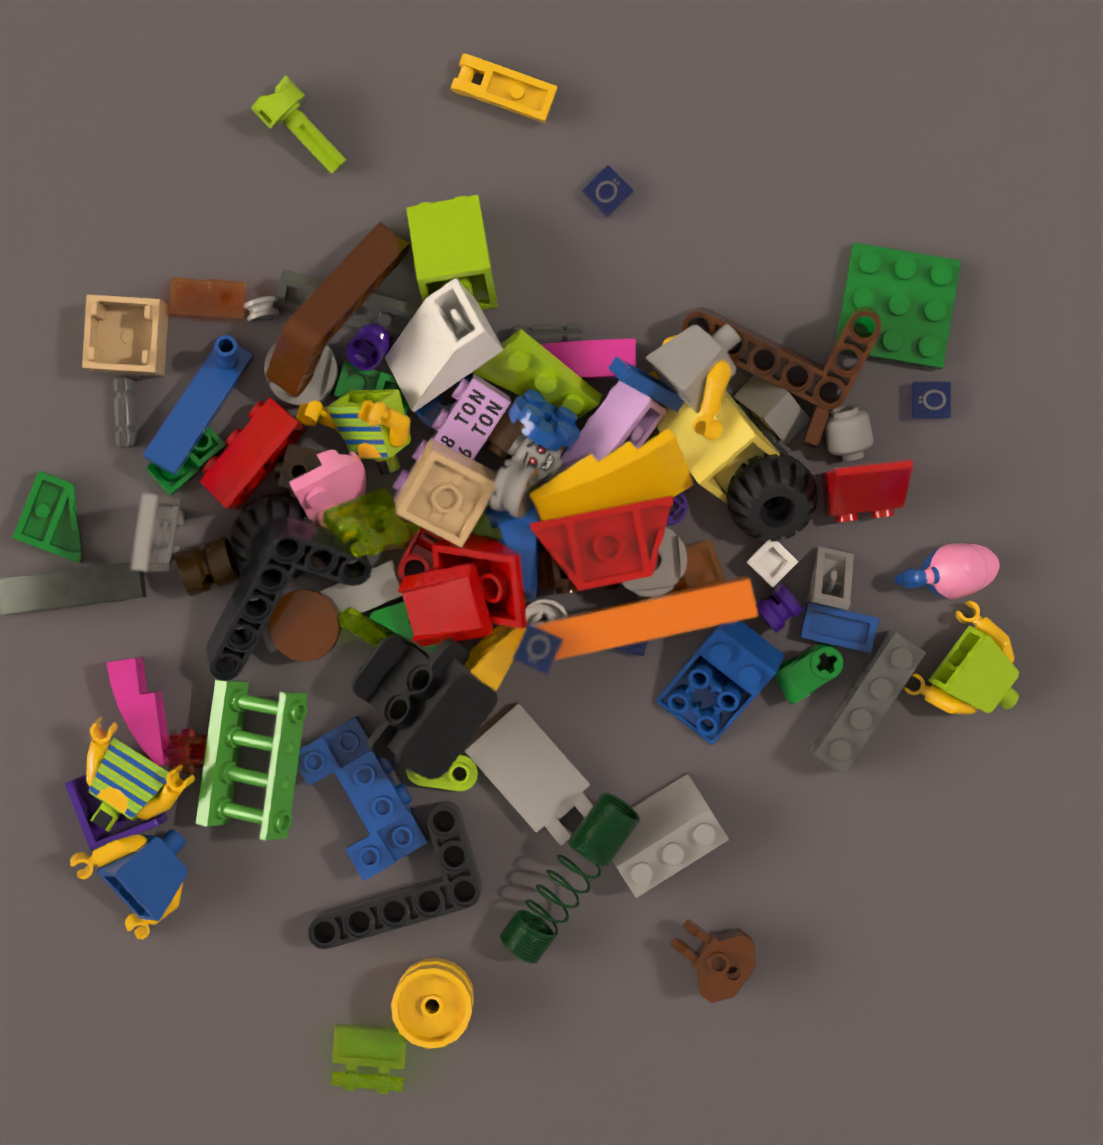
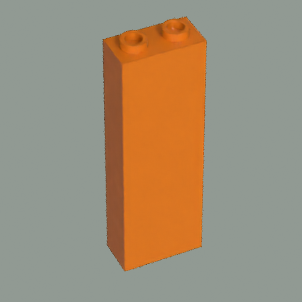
[522,576,758,664]

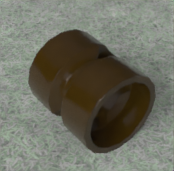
[175,536,241,596]

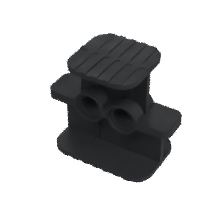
[351,635,498,780]

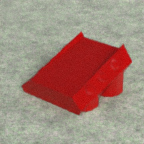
[397,564,493,647]

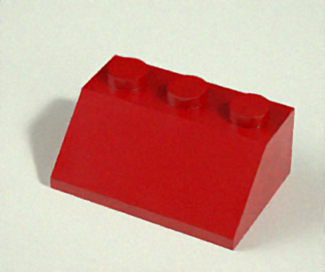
[200,398,308,510]

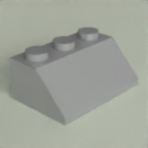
[612,773,729,898]

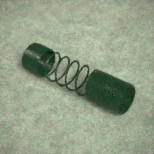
[500,793,640,964]

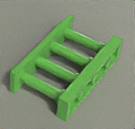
[196,680,308,841]

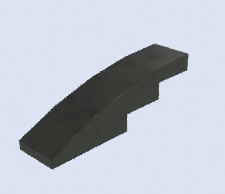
[0,562,147,615]

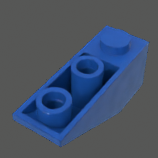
[484,490,542,602]

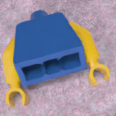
[70,829,187,939]

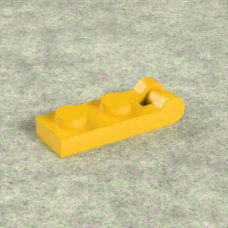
[450,54,557,124]

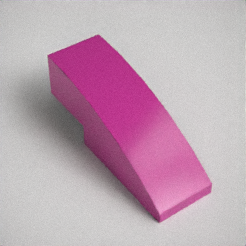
[540,338,636,381]
[106,657,172,766]

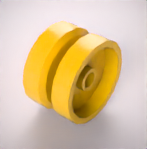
[391,957,474,1048]

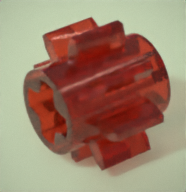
[163,729,207,774]

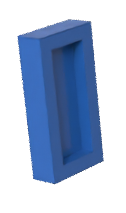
[608,356,684,412]
[799,602,879,653]

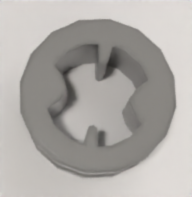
[243,296,280,323]

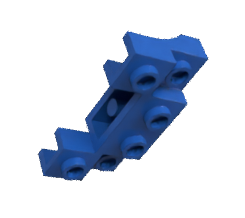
[298,715,429,881]

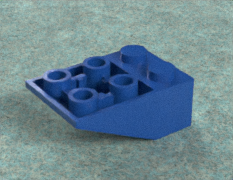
[656,620,785,745]

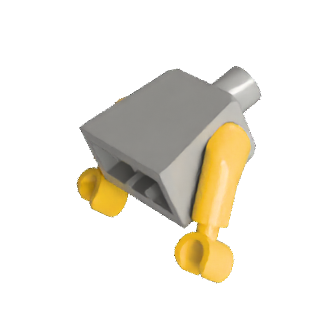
[646,324,741,440]

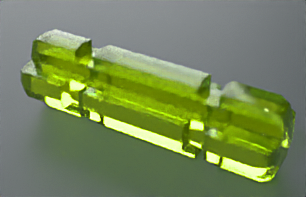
[339,607,392,647]

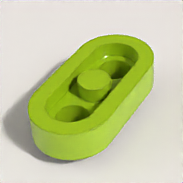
[406,754,479,791]

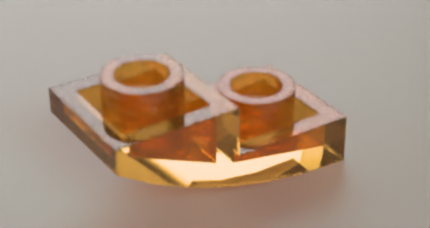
[169,277,246,319]

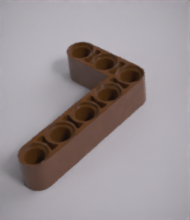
[265,222,411,399]
[682,306,881,410]

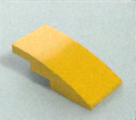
[529,429,694,521]
[464,625,526,691]

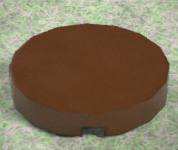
[269,588,343,662]

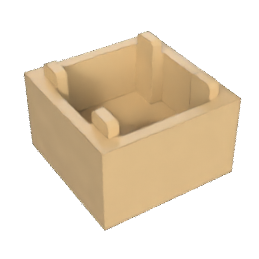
[82,295,169,377]
[395,438,497,547]

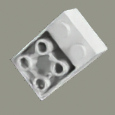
[384,278,504,412]

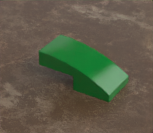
[332,361,408,415]

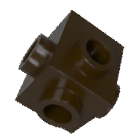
[274,443,323,498]

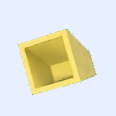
[656,390,781,504]

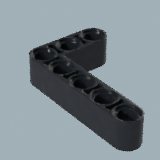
[206,516,372,681]
[308,801,482,949]

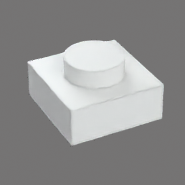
[746,538,798,588]

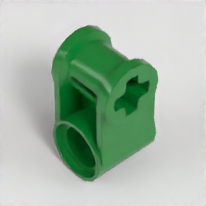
[773,643,843,704]

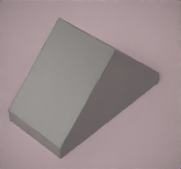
[733,374,810,445]
[806,546,854,610]

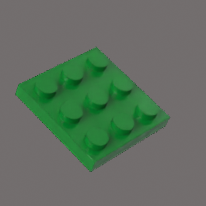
[835,242,961,369]

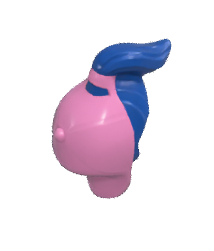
[894,543,1000,599]

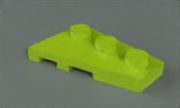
[472,329,602,419]

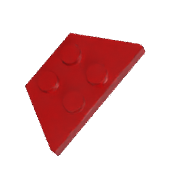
[530,495,673,591]

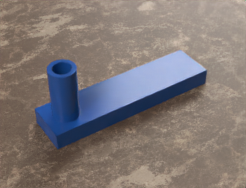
[143,335,253,477]

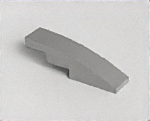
[262,561,403,653]

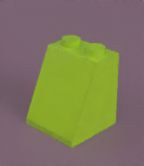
[406,195,498,310]

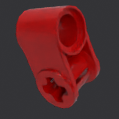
[398,525,444,581]

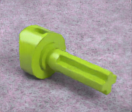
[251,75,346,174]

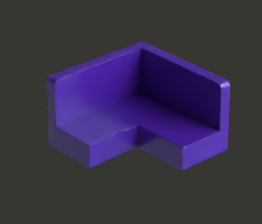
[65,775,168,852]

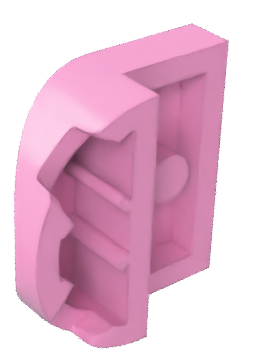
[289,449,367,529]

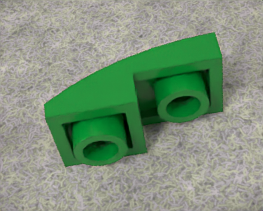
[146,426,226,497]

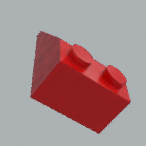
[821,460,913,523]
[431,534,527,629]

